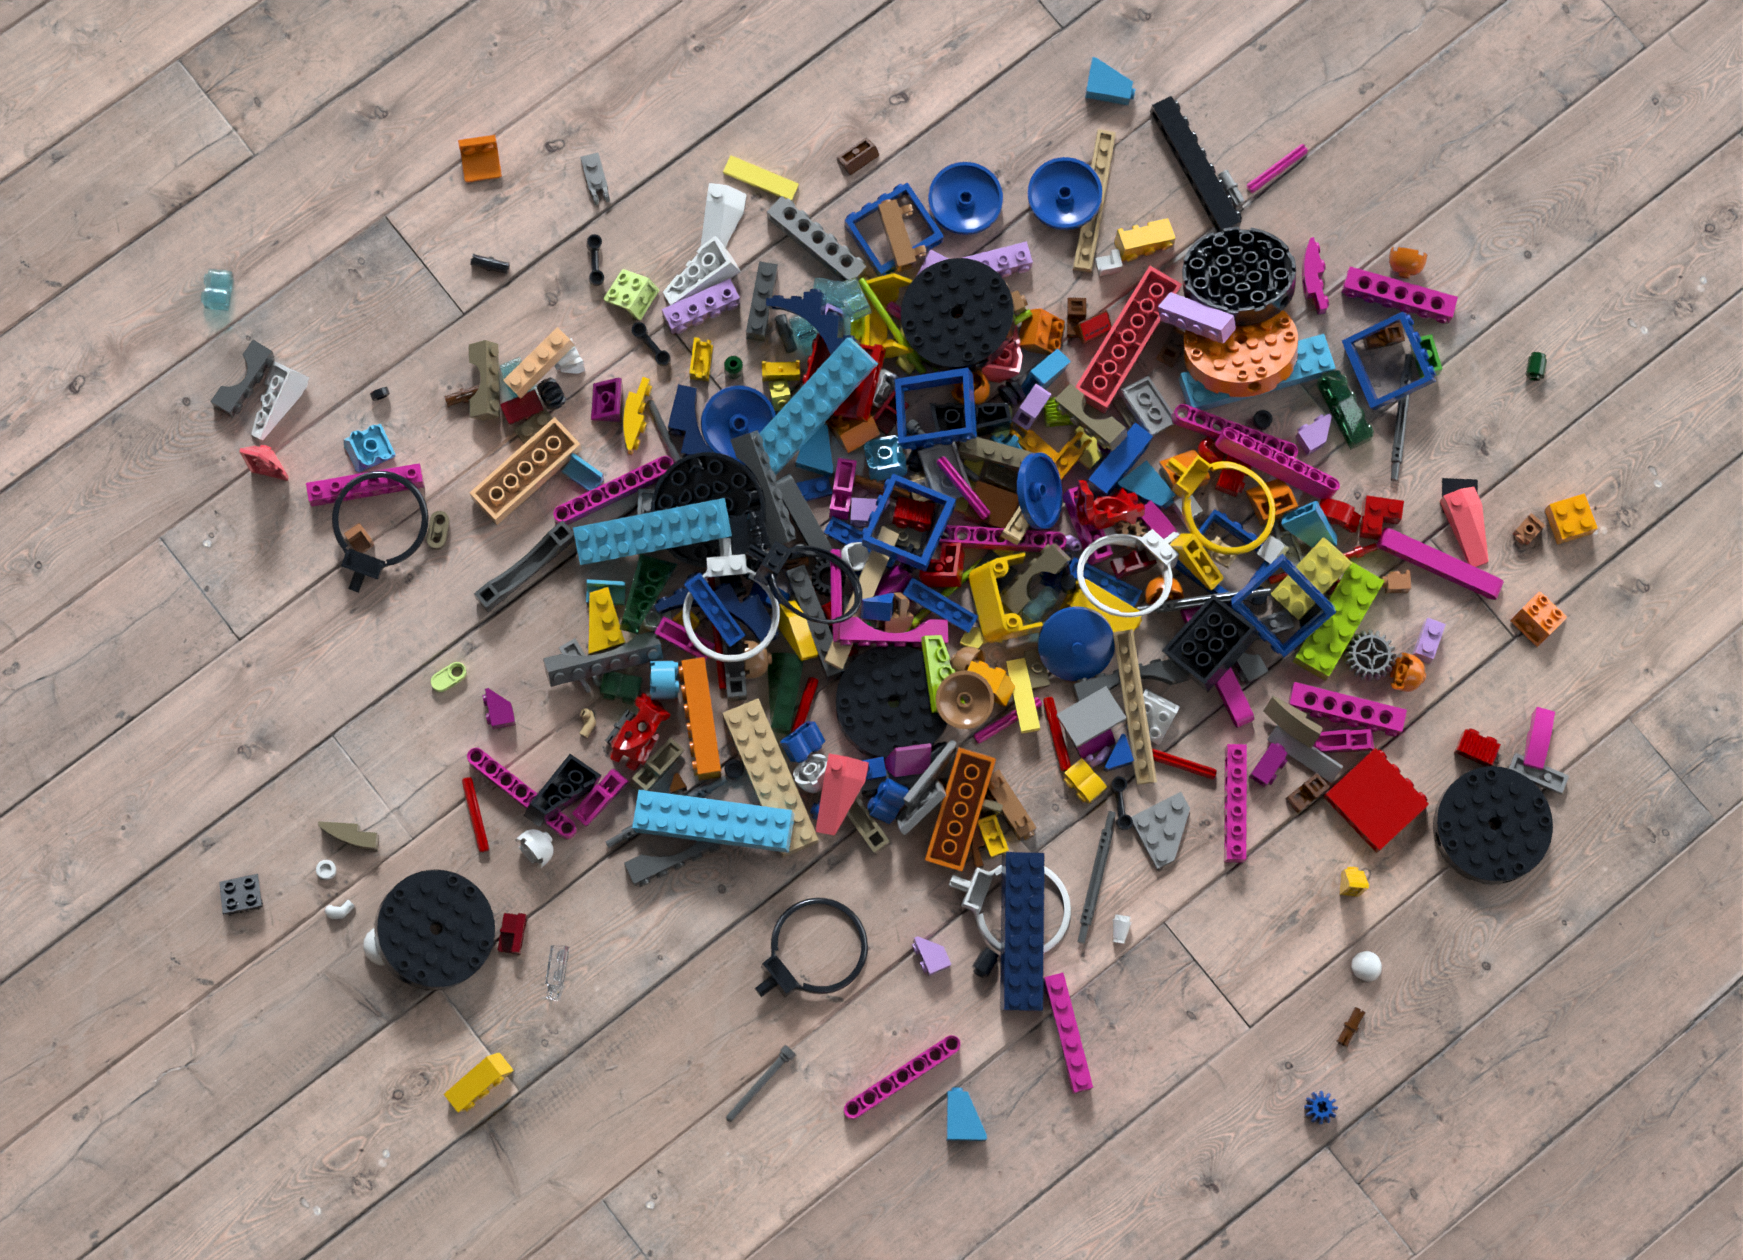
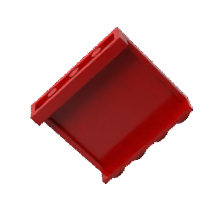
[802,333,886,422]
[1323,748,1429,853]

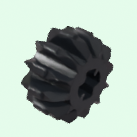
[537,377,566,411]

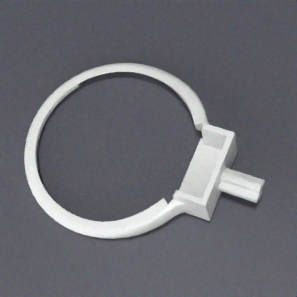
[1077,529,1180,617]
[683,538,780,662]
[949,865,1071,953]

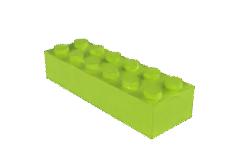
[1292,561,1385,681]

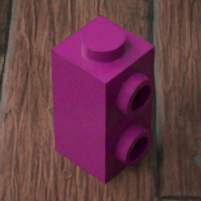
[1249,743,1288,788]

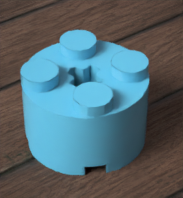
[650,661,679,700]

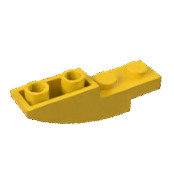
[623,377,652,455]

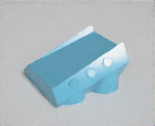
[343,424,396,472]
[863,434,908,482]

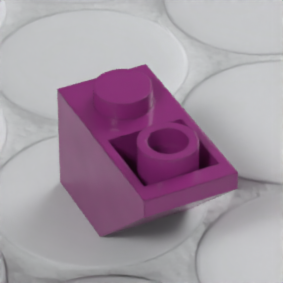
[482,688,516,730]

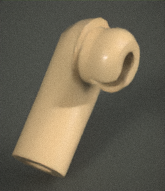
[579,708,596,738]

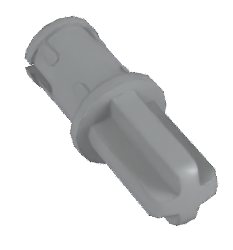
[1218,170,1244,206]

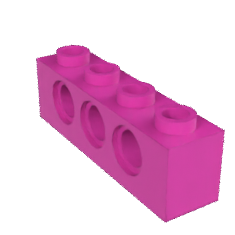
[1062,487,1113,565]

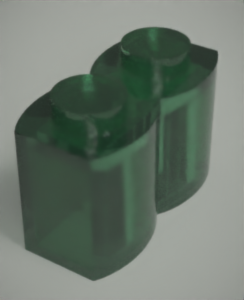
[600,671,643,705]

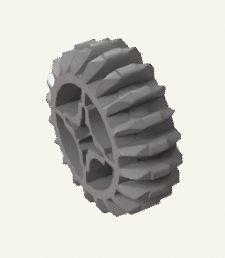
[1344,630,1397,681]

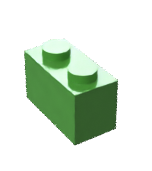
[1410,334,1443,379]

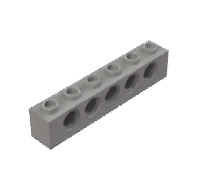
[767,196,866,288]

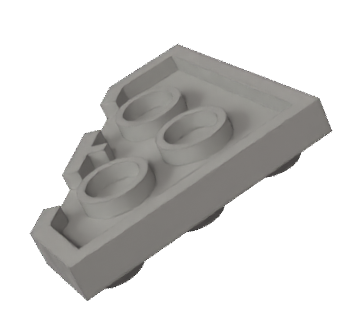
[1131,792,1190,870]

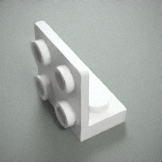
[1126,689,1180,745]

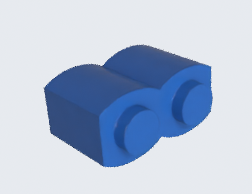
[780,721,826,763]
[868,778,909,824]

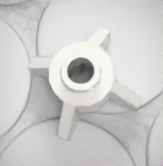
[554,338,585,374]

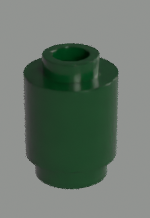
[1526,352,1547,381]
[724,356,743,379]

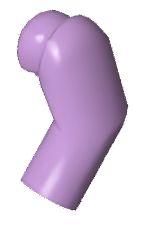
[1054,535,1082,552]
[1084,746,1112,768]

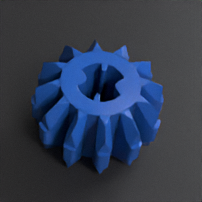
[1304,1091,1338,1125]

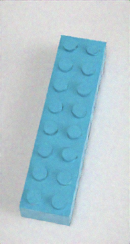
[1178,334,1336,411]
[759,338,878,475]
[573,498,732,565]
[632,790,795,853]

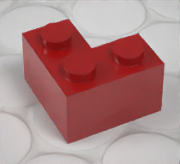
[1359,495,1404,540]
[919,543,965,587]

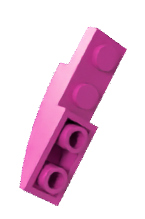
[1302,237,1329,315]

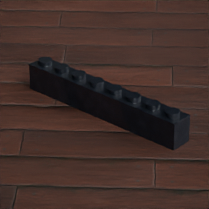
[1150,95,1242,233]

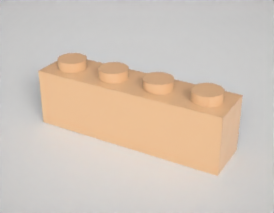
[503,327,575,398]

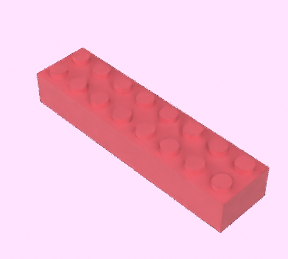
[1076,266,1182,414]

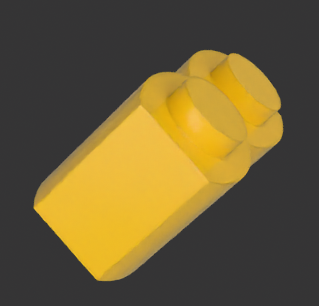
[1063,758,1107,804]

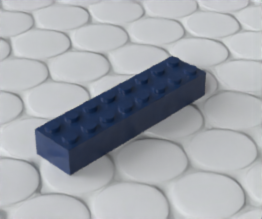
[1000,852,1045,1011]

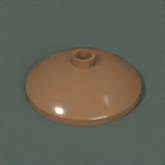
[936,671,994,729]

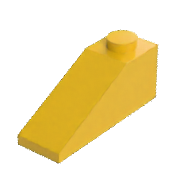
[1170,533,1224,590]
[778,600,818,661]
[1340,867,1369,897]

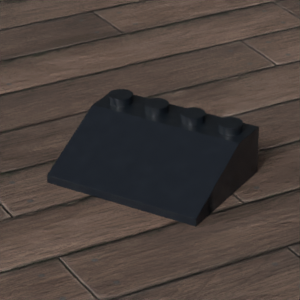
[1162,595,1259,692]

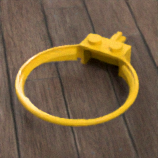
[1166,455,1275,555]

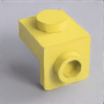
[768,379,791,411]

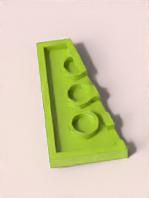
[921,635,965,713]

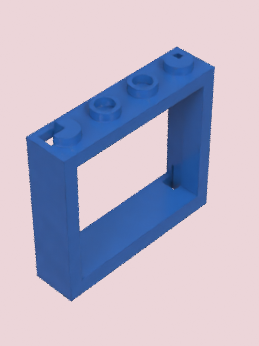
[844,182,944,277]
[1342,311,1436,410]
[895,368,977,450]
[860,474,956,572]
[1174,509,1270,611]
[1231,553,1336,657]

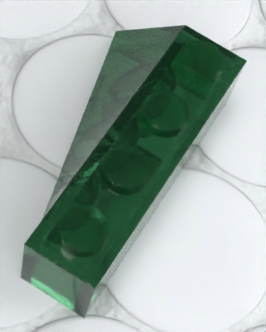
[1316,370,1374,450]
[620,554,677,634]
[768,653,805,735]

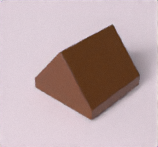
[669,773,687,794]

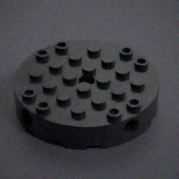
[1182,227,1296,326]
[901,258,1016,372]
[651,452,766,567]
[836,645,948,760]
[1433,766,1553,885]
[374,869,495,990]

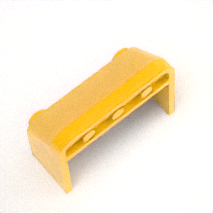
[850,273,913,358]
[968,552,1043,643]

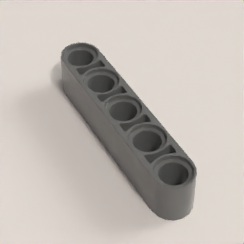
[776,473,833,564]

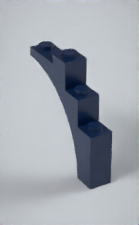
[766,289,860,355]
[668,384,712,458]
[654,572,780,643]

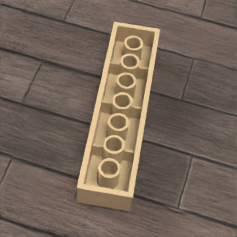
[723,698,819,858]

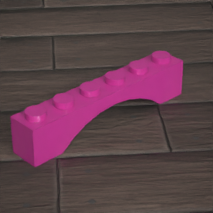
[833,617,948,648]
[1043,973,1093,1094]

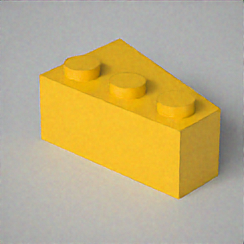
[1114,218,1176,262]
[588,587,625,655]
[443,1052,514,1113]

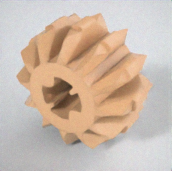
[1115,520,1147,549]

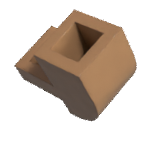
[877,592,914,633]

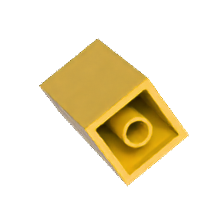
[1058,579,1142,632]

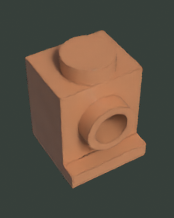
[1513,513,1545,546]
[1382,570,1411,594]

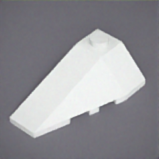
[701,183,746,248]
[663,236,741,305]
[251,361,309,440]

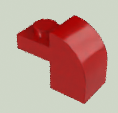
[1319,499,1361,533]

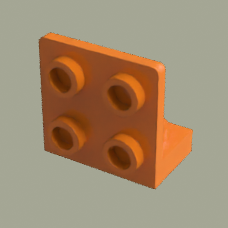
[458,135,502,183]
[1510,591,1567,647]

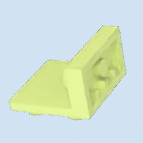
[604,269,660,321]

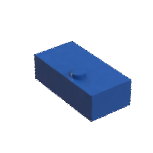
[1087,423,1153,498]

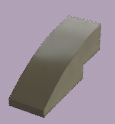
[1263,696,1322,748]
[629,738,685,792]
[318,822,379,851]

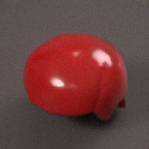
[1197,437,1225,464]

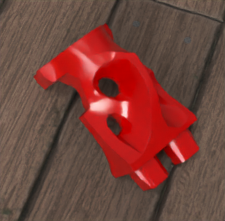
[1074,480,1145,530]
[610,693,670,771]

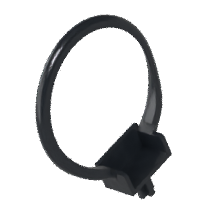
[332,471,429,593]
[746,541,863,624]
[754,898,868,997]

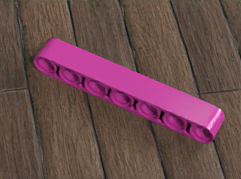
[1171,404,1298,458]
[1216,427,1340,499]
[553,456,673,525]
[938,525,1067,553]
[1376,528,1504,600]
[1180,607,1255,728]
[467,748,576,839]
[844,1035,961,1120]

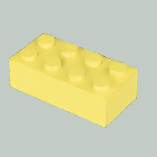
[1271,537,1353,620]

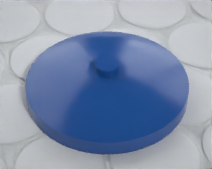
[1028,157,1102,230]
[928,162,1003,235]
[701,386,776,462]
[1017,453,1063,529]
[1038,606,1115,681]

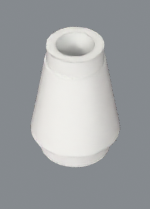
[1113,914,1132,944]

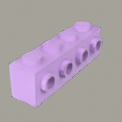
[964,241,1033,278]
[662,279,740,334]
[1158,292,1236,343]

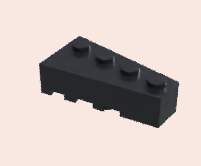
[930,403,1013,442]
[524,754,602,827]

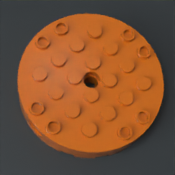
[1184,310,1298,397]

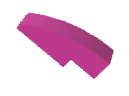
[829,458,857,520]
[1137,500,1178,539]
[654,616,715,662]
[1523,707,1555,771]
[1313,729,1374,753]
[572,769,629,826]

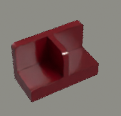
[500,389,544,425]
[873,390,909,435]
[1110,550,1157,579]
[497,913,527,955]

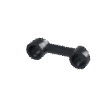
[586,234,604,286]
[631,322,671,366]
[1060,551,1077,594]
[1110,776,1133,830]

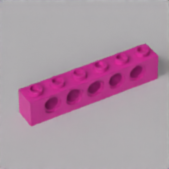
[1341,266,1458,323]
[306,463,425,507]
[1288,682,1407,737]
[1224,744,1247,863]

